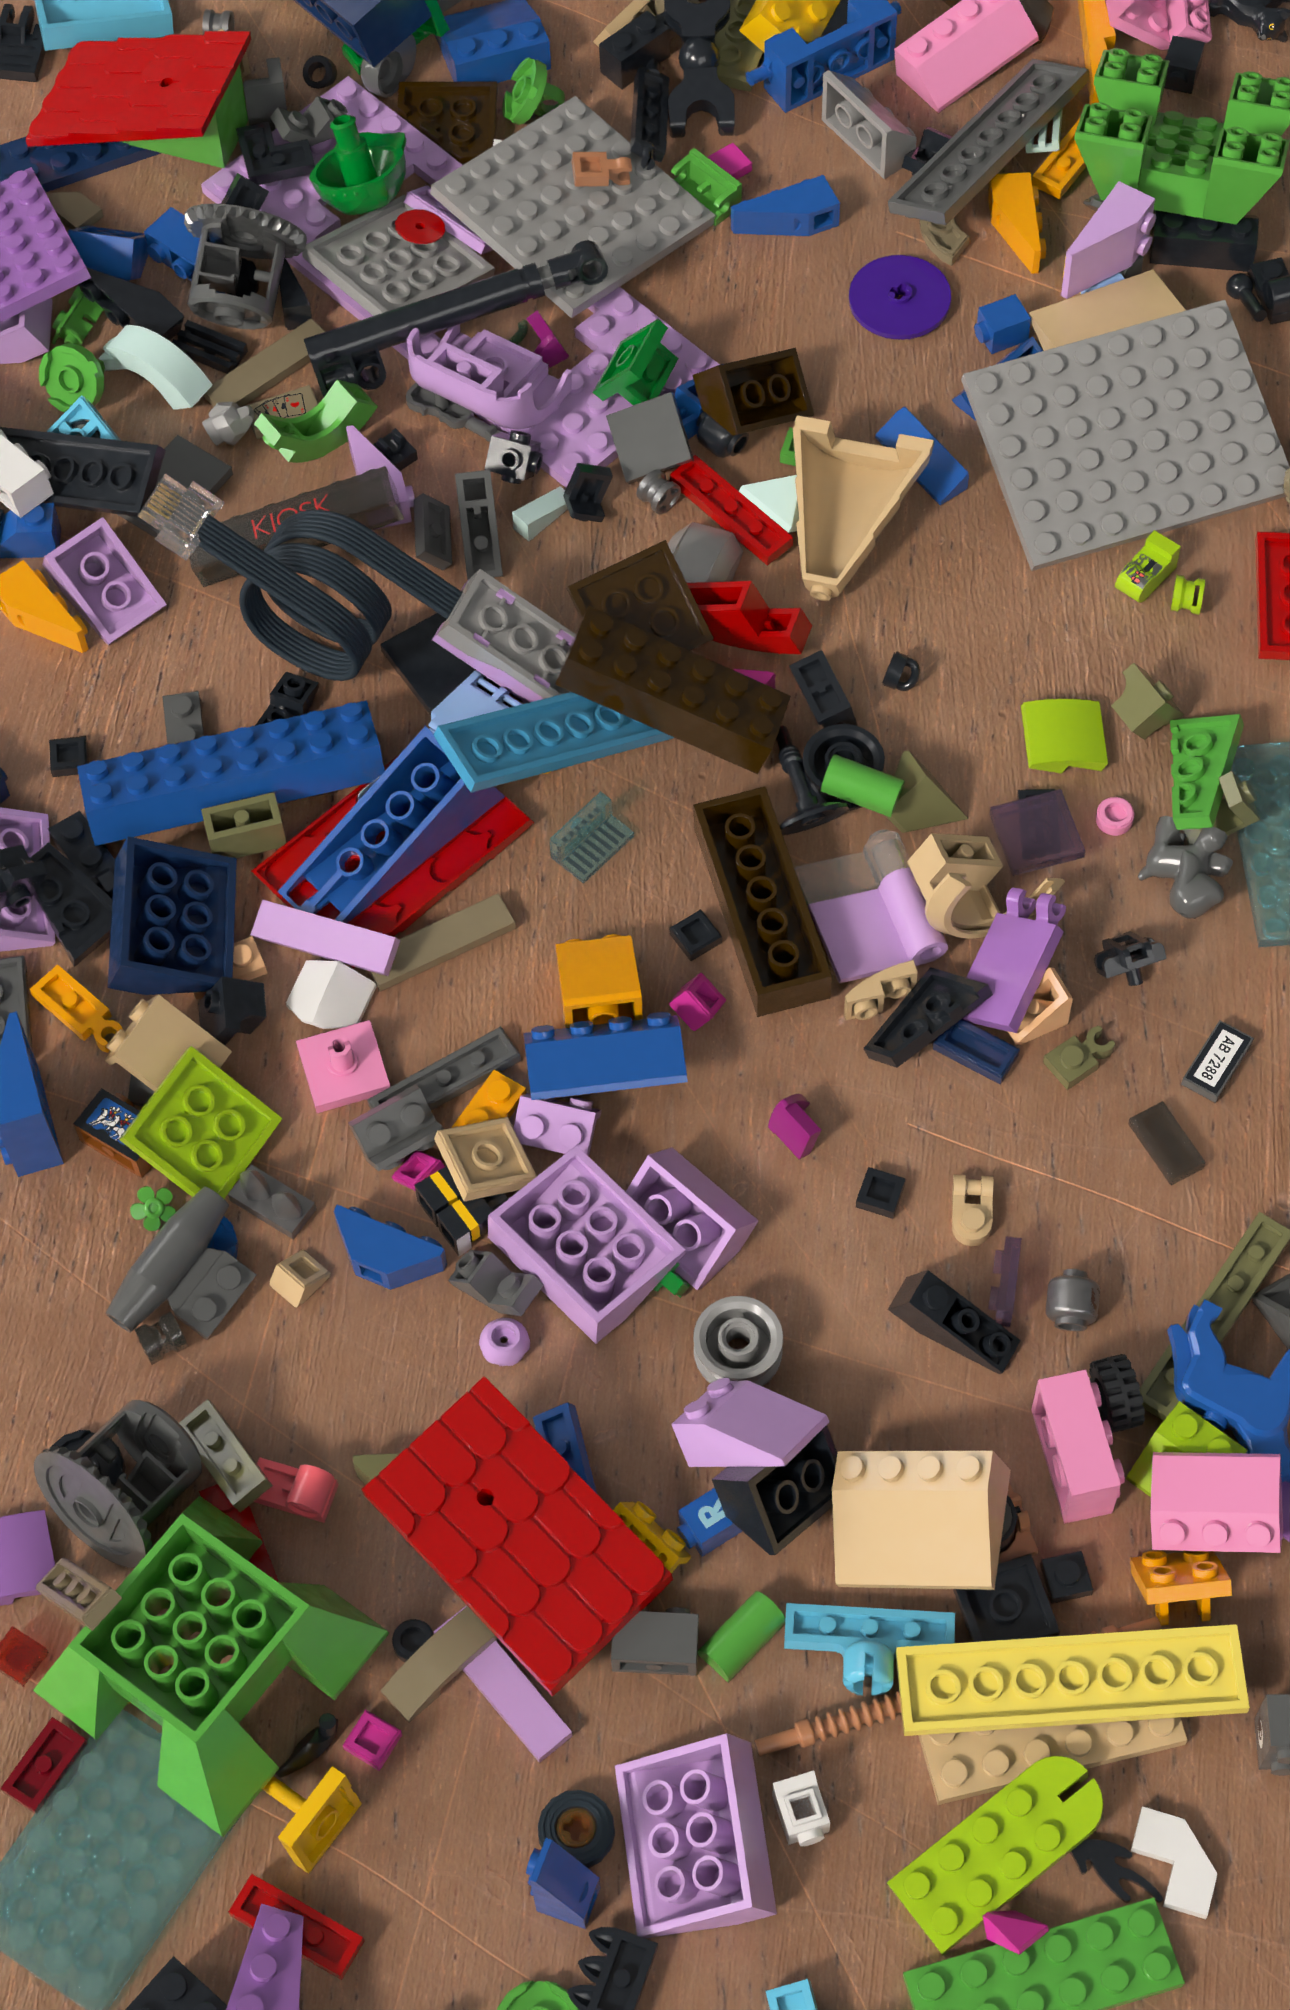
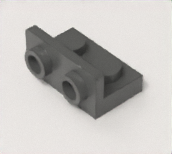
[348,1085,444,1171]

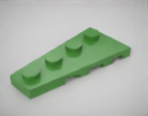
[1170,714,1244,830]

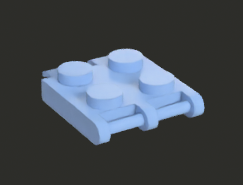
[428,670,522,733]

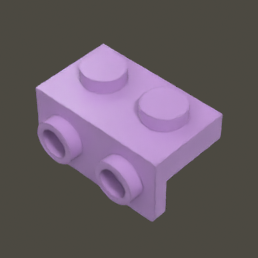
[513,1093,601,1156]

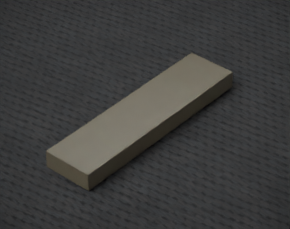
[204,318,325,407]
[369,893,516,992]
[35,1557,122,1631]

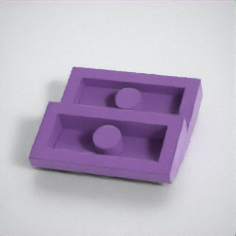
[0,1510,55,1606]

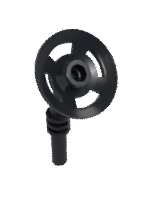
[776,726,849,835]

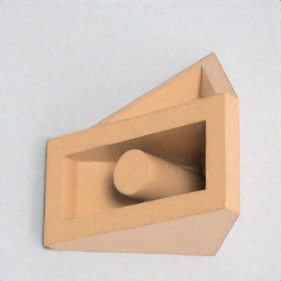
[1008,967,1073,1045]

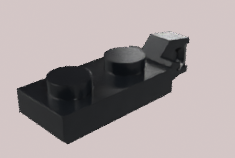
[48,810,115,899]

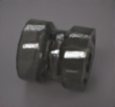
[134,1311,188,1365]

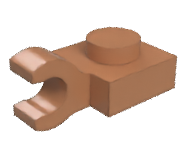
[572,152,632,187]

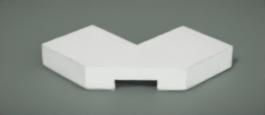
[1131,1806,1217,1919]

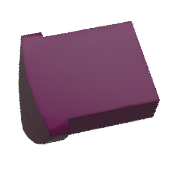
[526,310,569,369]
[768,1094,821,1160]

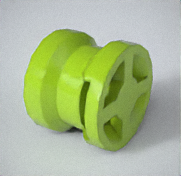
[1171,575,1205,615]

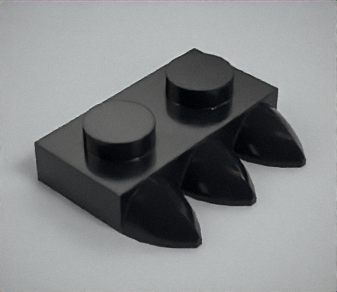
[567,1927,658,2010]

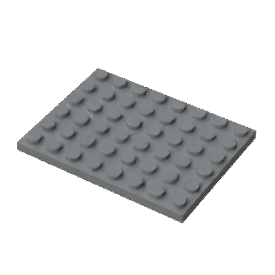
[961,300,1290,571]

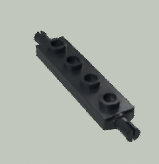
[630,57,670,170]

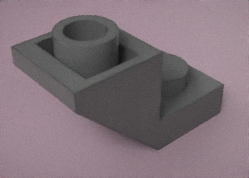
[270,96,348,147]
[448,1250,544,1316]

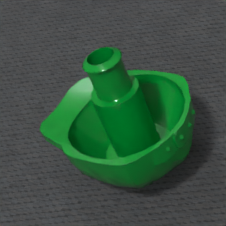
[309,115,407,215]

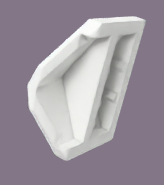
[286,960,377,1029]

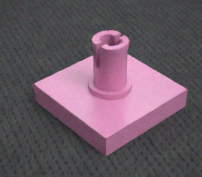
[296,1020,390,1113]

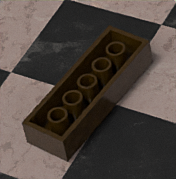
[555,606,791,774]
[693,786,832,1017]

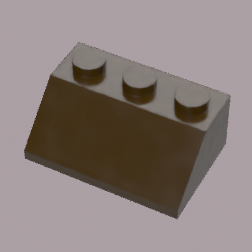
[692,348,815,436]

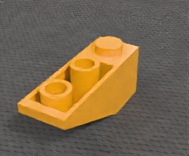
[988,172,1046,274]
[0,560,89,653]

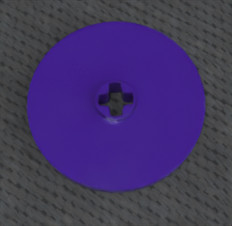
[849,255,951,340]

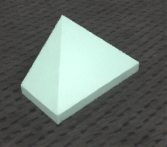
[739,475,800,533]

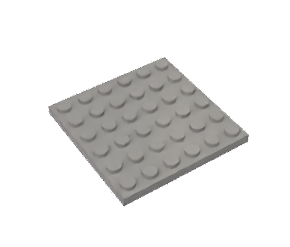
[430,96,716,318]

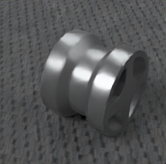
[202,9,235,35]
[636,469,681,515]

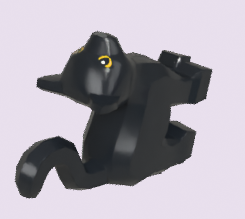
[1209,0,1290,42]

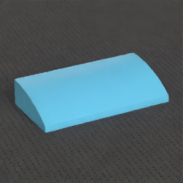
[34,0,174,51]

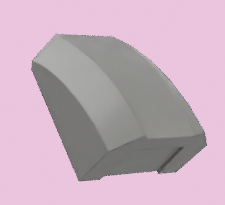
[668,522,743,583]

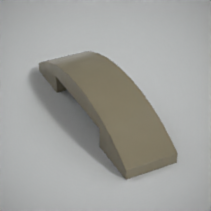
[381,1606,498,1723]

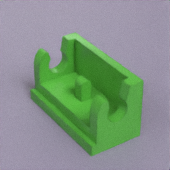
[671,148,742,226]

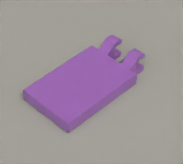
[962,887,1066,1033]

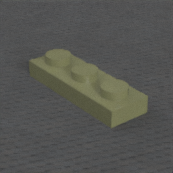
[179,1399,273,1512]

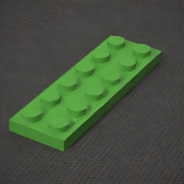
[903,1897,1185,2010]

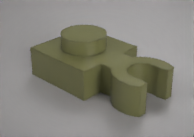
[1043,1026,1115,1090]

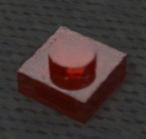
[0,1626,49,1687]

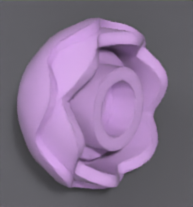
[479,1318,530,1366]

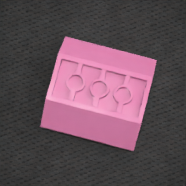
[1106,0,1212,50]

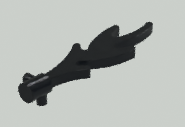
[1070,1839,1163,1903]

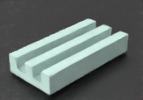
[1025,109,1062,153]

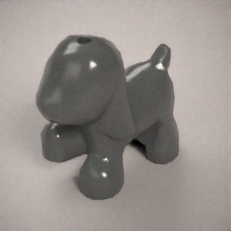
[1138,816,1233,919]

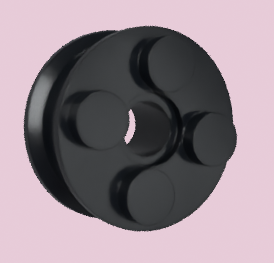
[803,724,885,811]

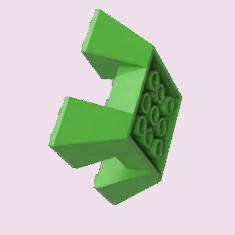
[1074,48,1290,225]
[33,1496,389,1837]

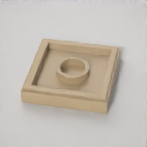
[434,1117,537,1201]

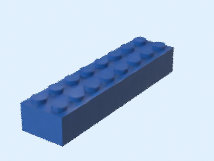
[77,700,385,846]

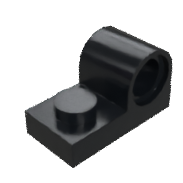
[1247,257,1290,325]

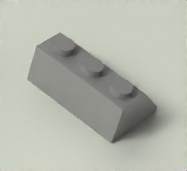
[822,70,917,179]

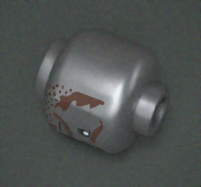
[1046,1269,1100,1331]

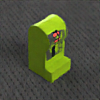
[1115,530,1181,603]

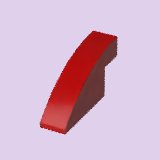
[687,581,812,655]

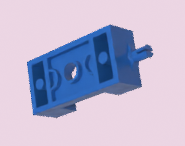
[746,0,902,113]

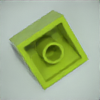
[1126,1401,1248,1497]

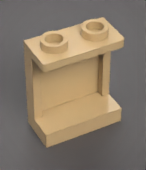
[105,994,232,1092]

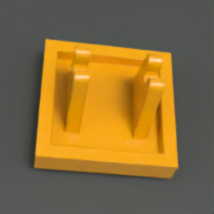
[1130,1550,1232,1626]

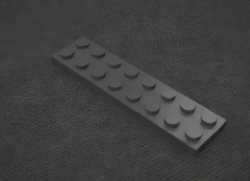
[888,59,1090,225]

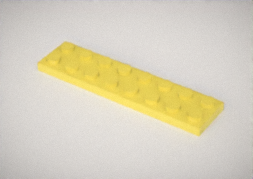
[896,1624,1250,1736]

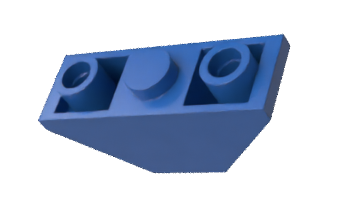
[334,1204,447,1290]

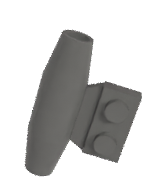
[105,1186,256,1340]

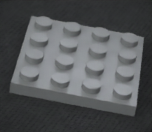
[302,195,495,316]

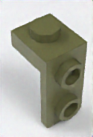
[1183,771,1260,845]

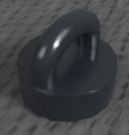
[882,651,920,691]

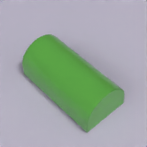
[821,754,905,817]
[697,1591,786,1683]

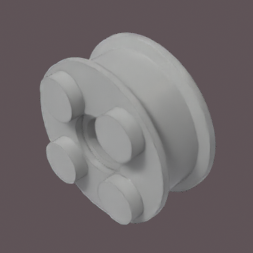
[693,1296,783,1386]

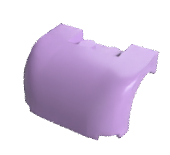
[407,324,572,429]

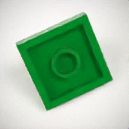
[592,319,679,406]

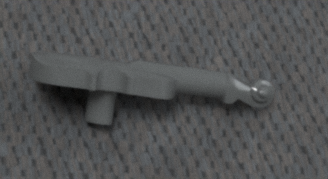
[406,383,502,442]

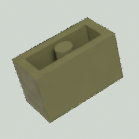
[201,792,287,858]

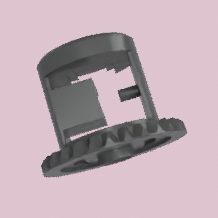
[184,204,307,330]
[34,1400,202,1568]

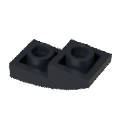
[255,672,319,726]

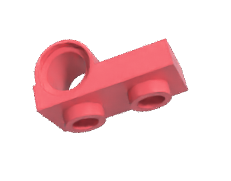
[254,1457,338,1523]

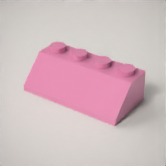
[894,0,1039,113]

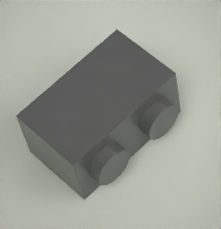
[611,1607,699,1676]

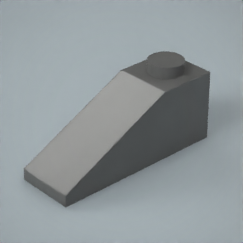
[455,470,503,580]

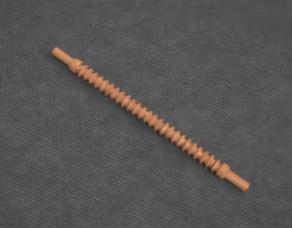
[754,1616,1161,1756]

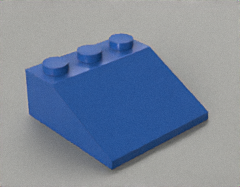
[435,0,551,83]
[0,1011,64,1177]

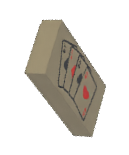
[246,385,318,439]

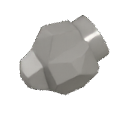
[202,402,255,446]

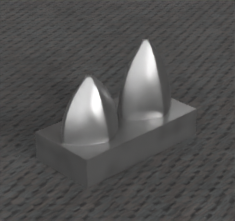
[228,1164,316,1239]

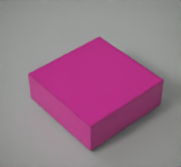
[707,143,752,179]
[342,1710,402,1771]

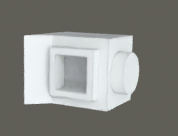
[772,1770,830,1846]

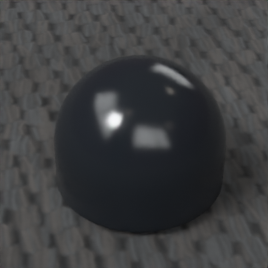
[303,55,337,89]

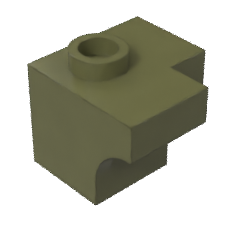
[1111,663,1184,740]

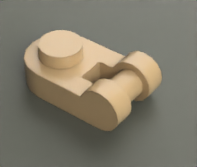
[952,1175,994,1246]

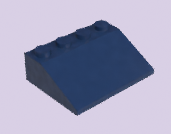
[108,836,237,995]

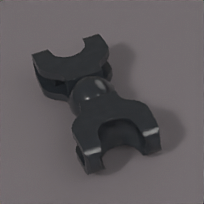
[664,0,735,138]

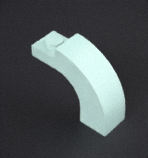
[98,325,213,410]

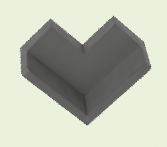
[243,57,287,131]

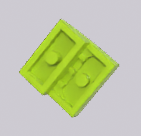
[1021,699,1108,774]

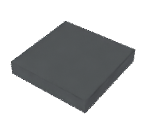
[606,392,694,484]

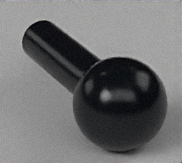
[1226,273,1267,322]

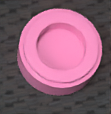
[1096,797,1134,836]

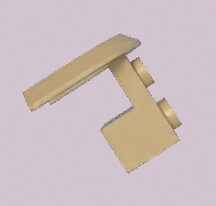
[907,833,1065,939]

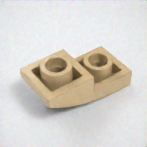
[844,960,918,1020]

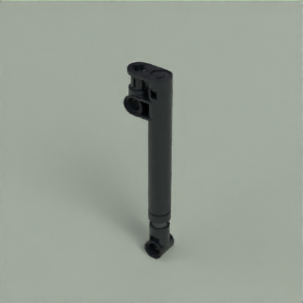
[304,240,608,398]

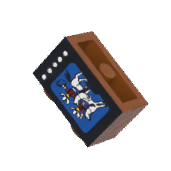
[73,1088,152,1178]

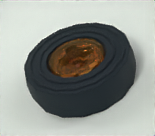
[537,1790,615,1868]

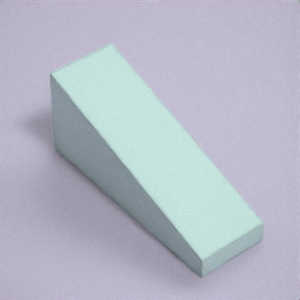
[512,487,568,541]

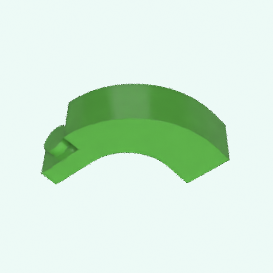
[254,380,378,463]

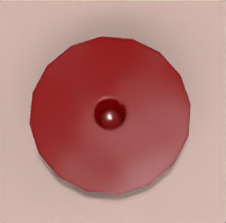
[395,209,445,244]

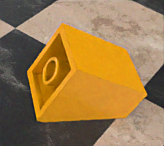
[555,934,643,1028]

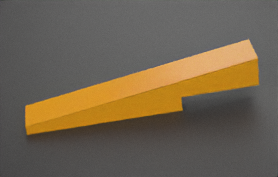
[1078,0,1116,105]

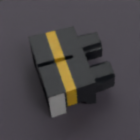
[414,1166,508,1257]

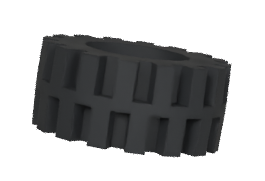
[1089,1354,1145,1433]

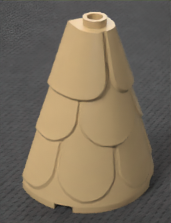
[793,415,934,601]

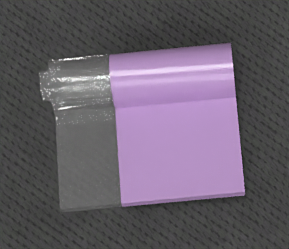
[794,829,948,983]

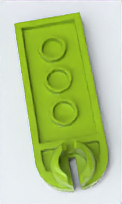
[887,1756,1103,1956]

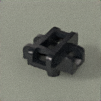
[1094,931,1167,986]

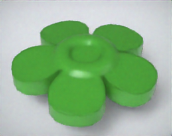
[130,1186,176,1231]

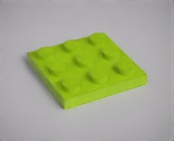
[119,1046,283,1199]

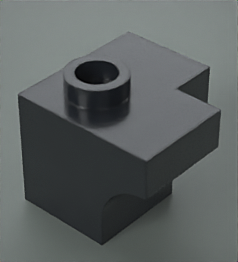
[0,844,47,908]
[198,976,267,1045]

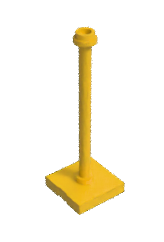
[128,1702,362,1874]

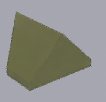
[886,751,969,833]

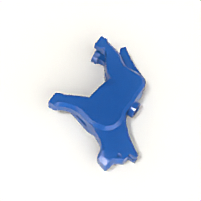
[1167,1299,1290,1483]

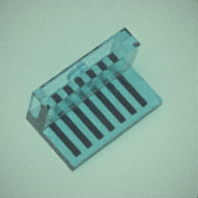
[549,791,634,884]

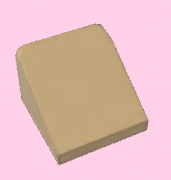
[270,1249,331,1307]

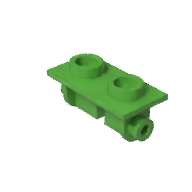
[52,285,104,345]

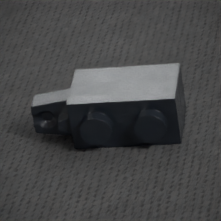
[599,10,677,90]

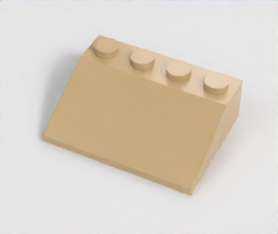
[1028,270,1186,351]
[832,1451,1011,1590]

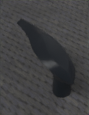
[275,1713,338,1778]

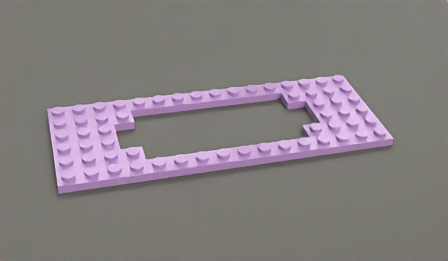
[201,76,720,488]

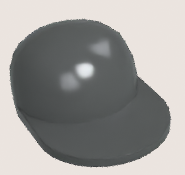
[360,34,417,98]

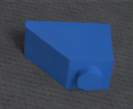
[0,503,61,558]

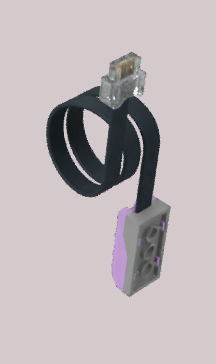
[138,474,575,703]

